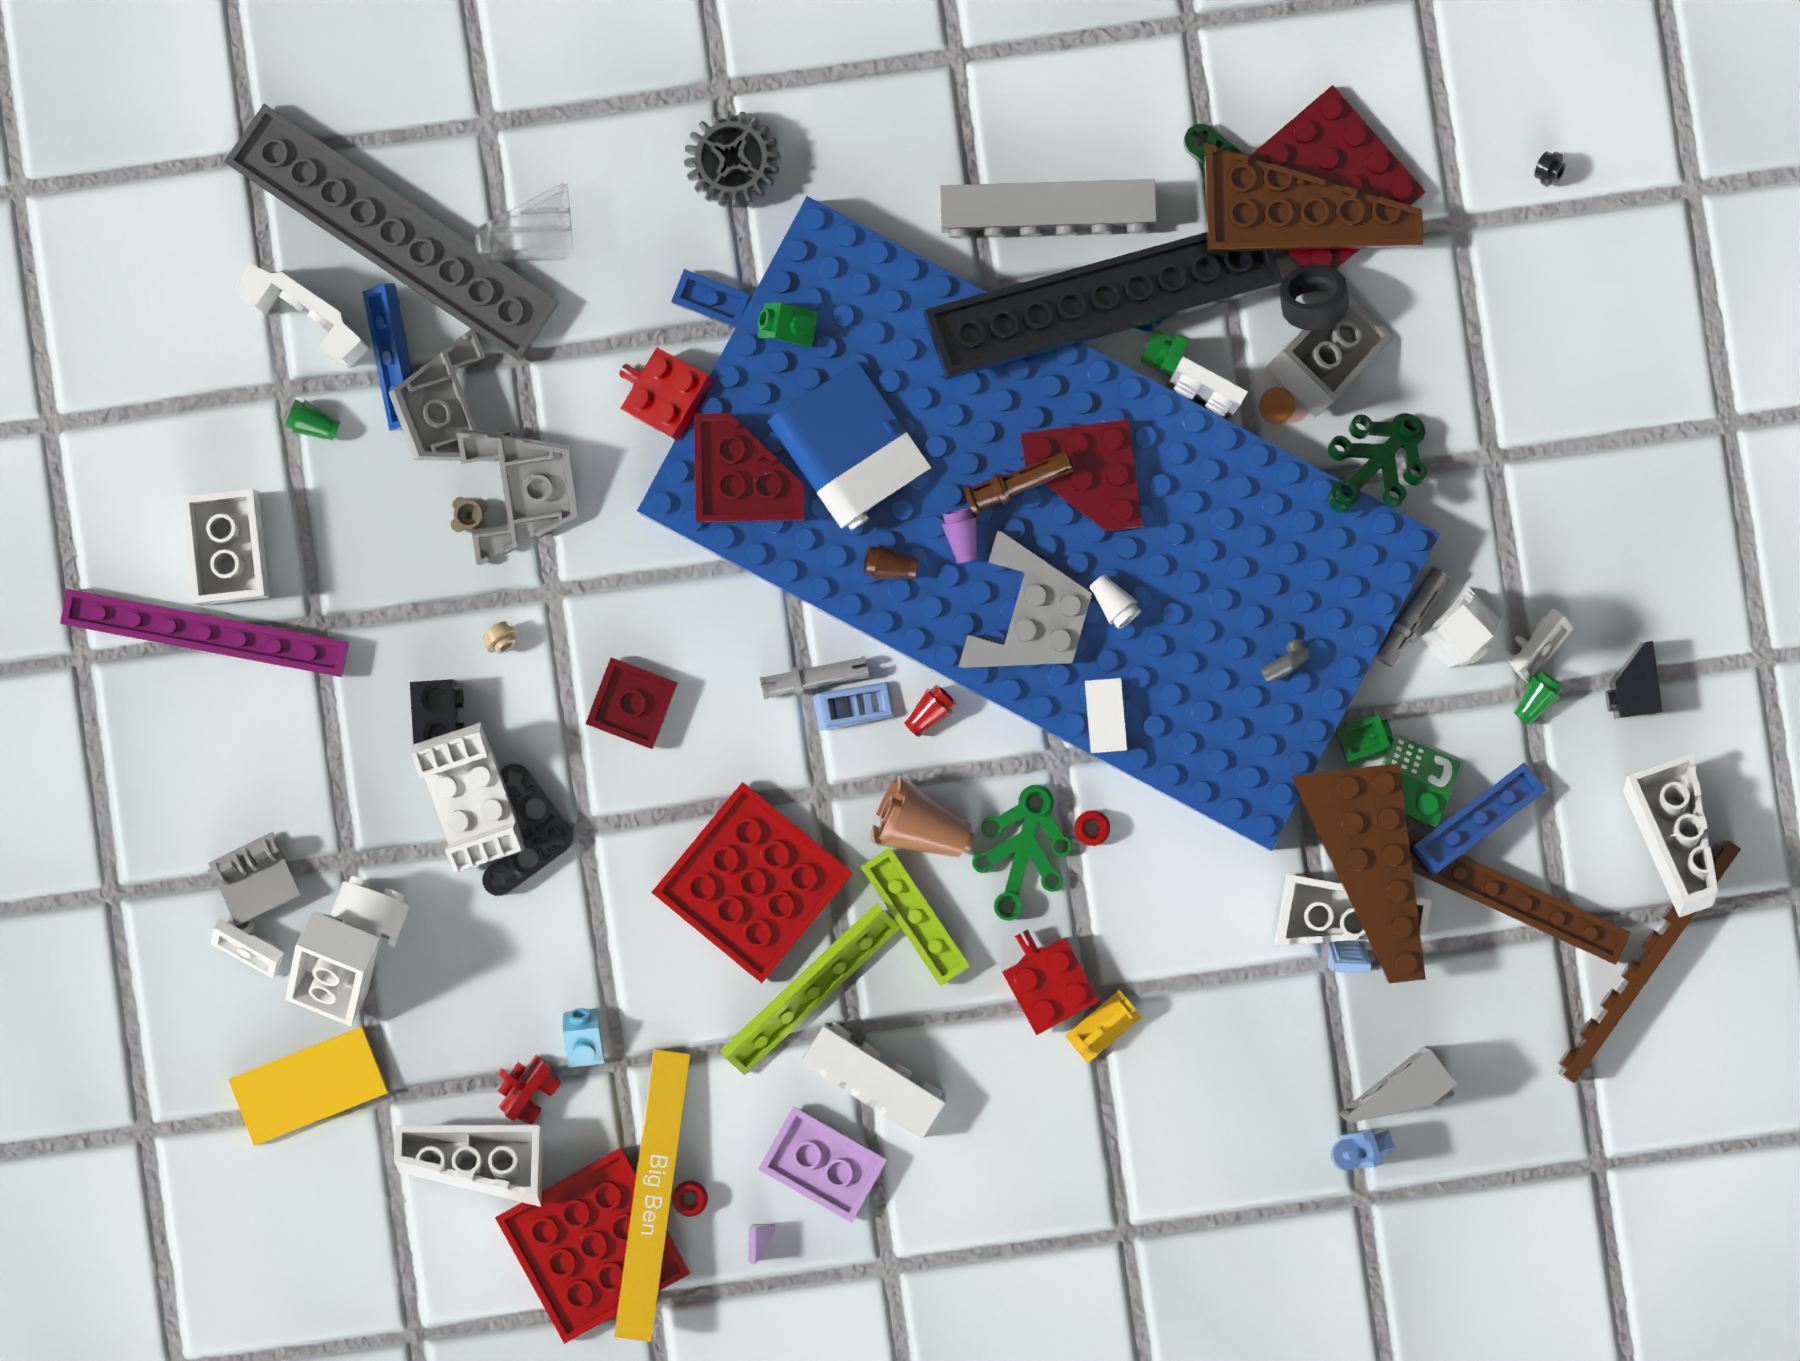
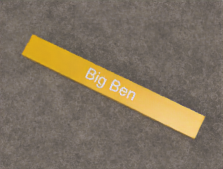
[614,1049,690,1342]

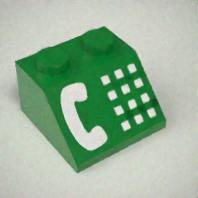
[1381,733,1461,828]

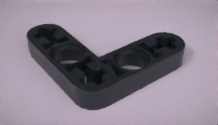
[482,764,573,896]

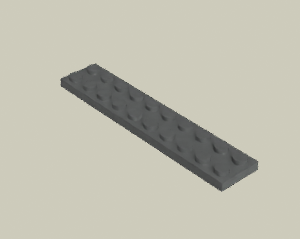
[224,103,560,362]

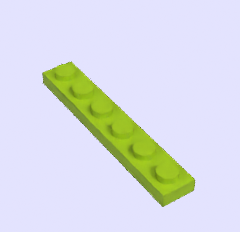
[720,903,901,1076]

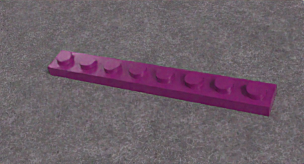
[60,589,349,678]

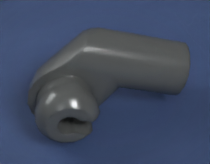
[1261,638,1309,683]

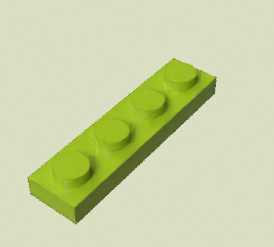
[861,847,970,986]

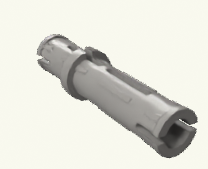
[1375,566,1452,668]
[760,656,869,700]

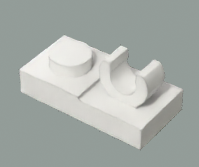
[1503,608,1574,683]
[210,915,284,979]

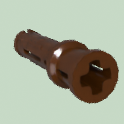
[964,450,1074,516]

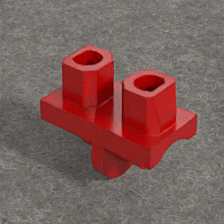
[497,1055,561,1124]

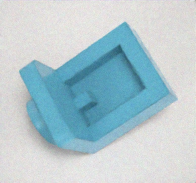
[563,1008,604,1068]

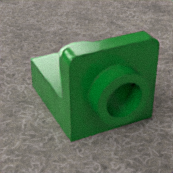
[1140,330,1189,377]

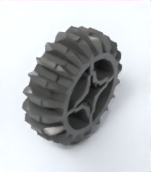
[684,111,780,208]

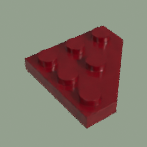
[694,413,805,523]
[1020,419,1142,532]

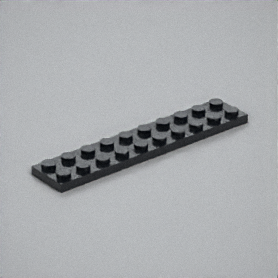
[923,232,1283,380]

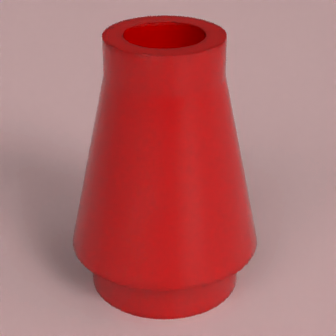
[904,684,957,737]

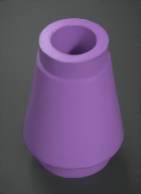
[941,508,978,563]

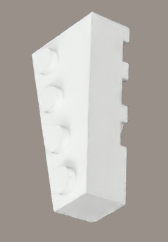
[1274,874,1432,946]

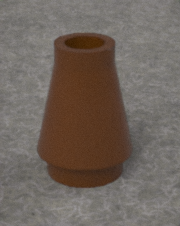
[863,544,918,579]

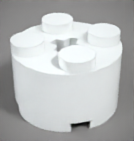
[330,876,410,948]

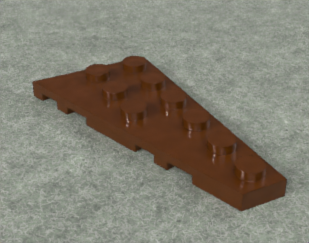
[1204,143,1423,252]
[1290,763,1426,984]

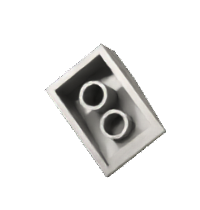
[1265,292,1394,417]
[1339,1047,1458,1123]

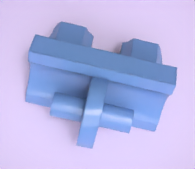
[1331,1129,1396,1171]

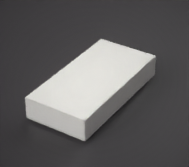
[1085,678,1127,753]

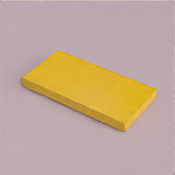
[228,1026,389,1146]

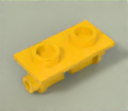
[1065,990,1142,1063]

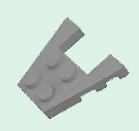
[389,329,517,462]
[456,428,578,565]
[959,531,1092,668]

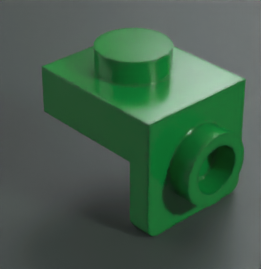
[758,302,818,347]
[1335,714,1394,763]

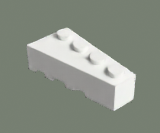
[1420,588,1500,668]
[1623,752,1718,918]
[800,1022,945,1139]
[394,1125,543,1207]

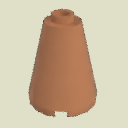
[871,776,975,857]

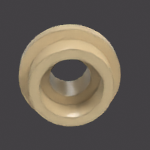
[483,621,518,654]

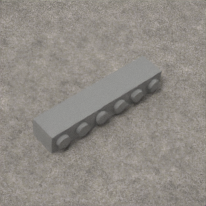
[940,179,1157,239]

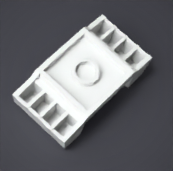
[237,262,370,368]
[411,722,526,873]

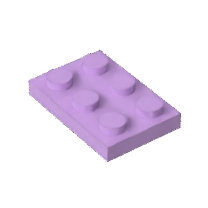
[758,1106,887,1223]

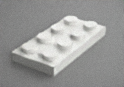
[1168,357,1248,418]

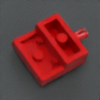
[619,347,715,442]
[1001,929,1099,1036]

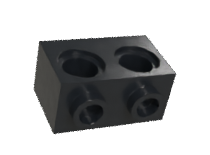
[410,679,465,744]

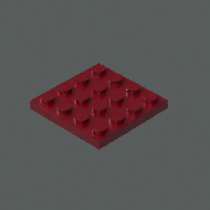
[1249,85,1426,270]

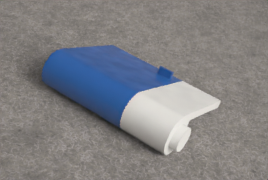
[768,361,931,531]

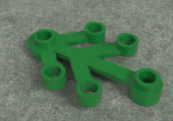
[972,785,1072,921]

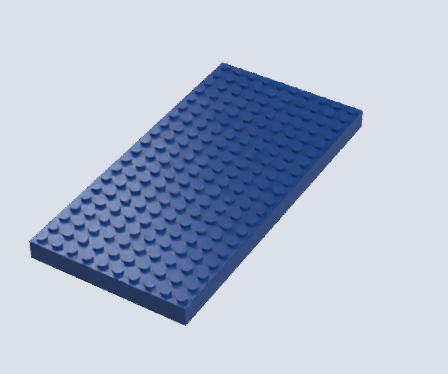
[637,196,1440,851]

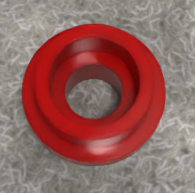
[1074,810,1110,846]
[672,1180,708,1217]

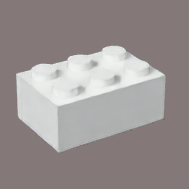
[181,488,270,606]
[285,911,380,1027]

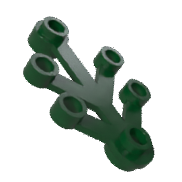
[1327,413,1427,513]

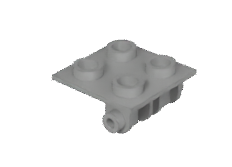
[208,832,301,927]

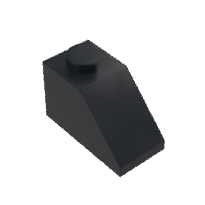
[1605,641,1663,719]

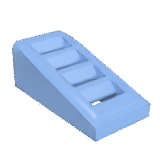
[813,682,894,731]
[1328,941,1371,973]

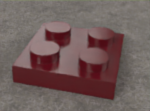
[585,657,678,750]

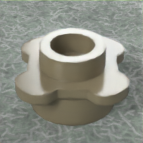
[451,497,488,532]

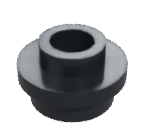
[1534,151,1566,187]

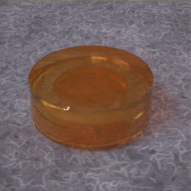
[1259,387,1295,424]

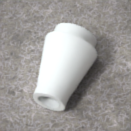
[1089,574,1141,629]

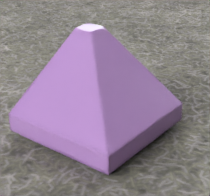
[749,1225,775,1264]

